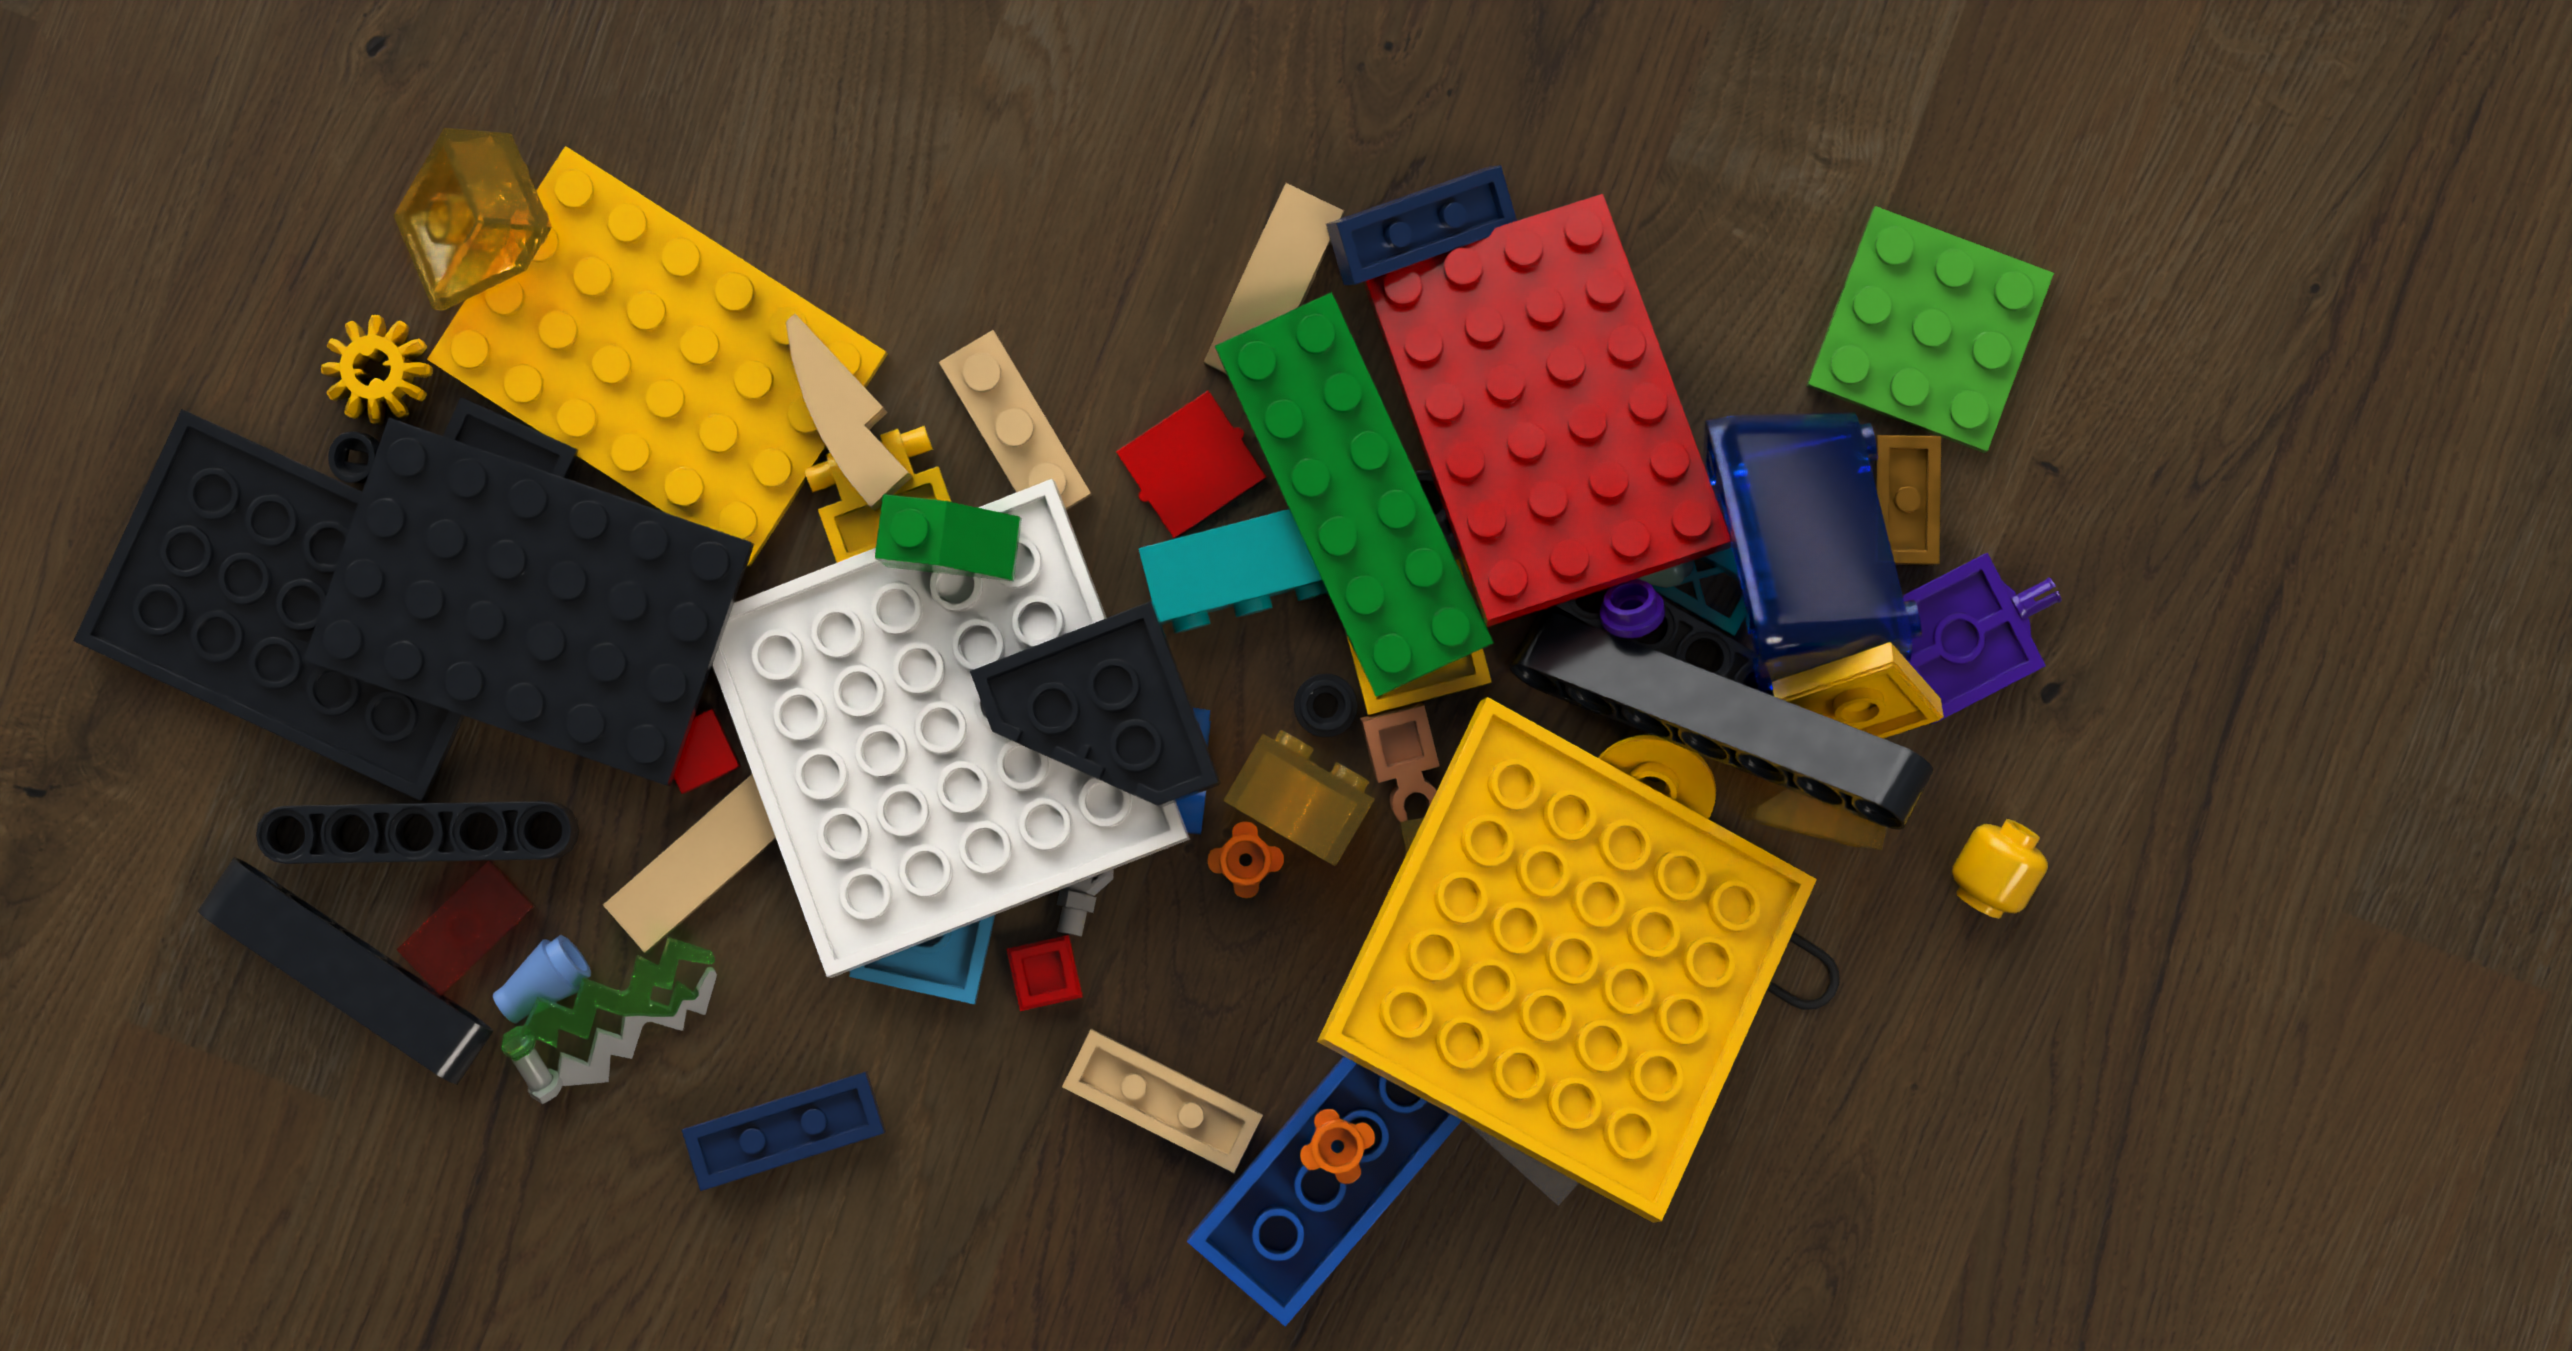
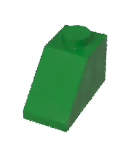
[875,494,1022,582]

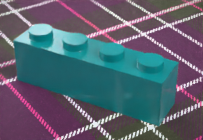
[1138,509,1328,633]

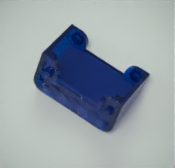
[1703,413,1922,692]

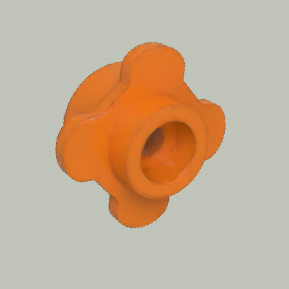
[1207,822,1284,898]
[1300,1109,1375,1184]

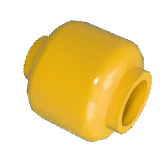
[1952,819,2048,919]

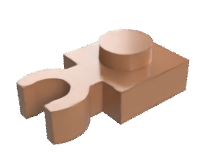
[1360,702,1440,823]

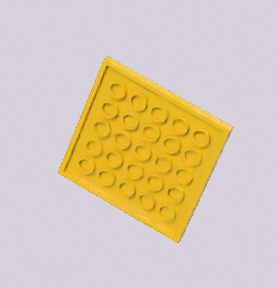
[1317,697,1817,1223]

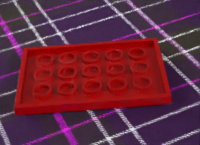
[1363,194,1732,627]

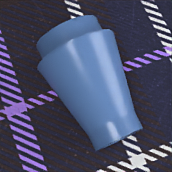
[493,935,591,1024]

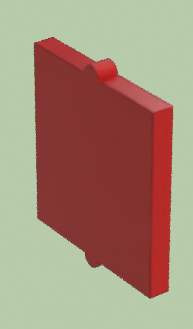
[1116,390,1267,539]

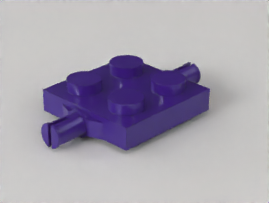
[1871,553,2062,725]

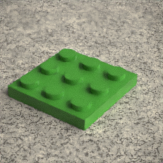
[1806,206,2054,453]

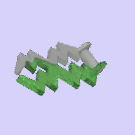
[501,937,717,1104]

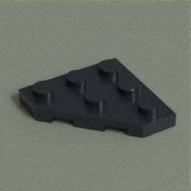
[970,601,1221,808]

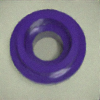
[1600,579,1665,638]

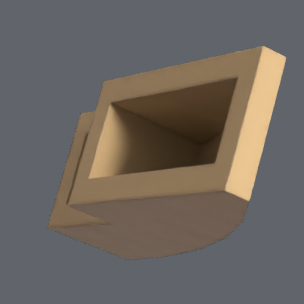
[1204,183,1344,374]
[786,314,913,511]

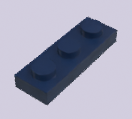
[1326,165,1517,285]
[682,1071,886,1191]

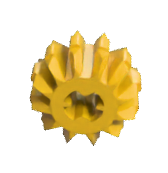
[321,315,433,425]

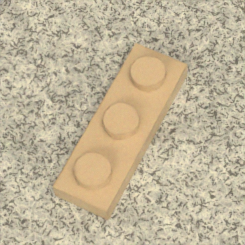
[939,330,1092,510]
[1062,1029,1263,1173]

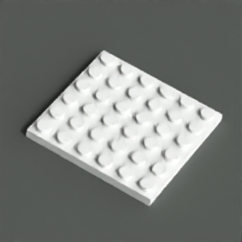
[713,479,1190,978]

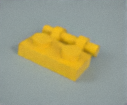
[805,426,952,563]

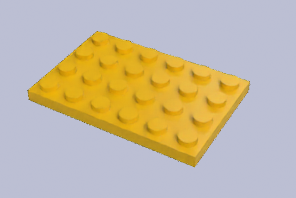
[427,146,888,567]

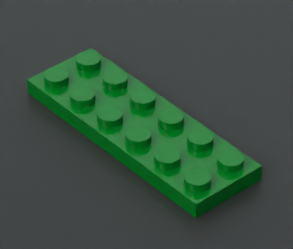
[1215,292,1493,697]

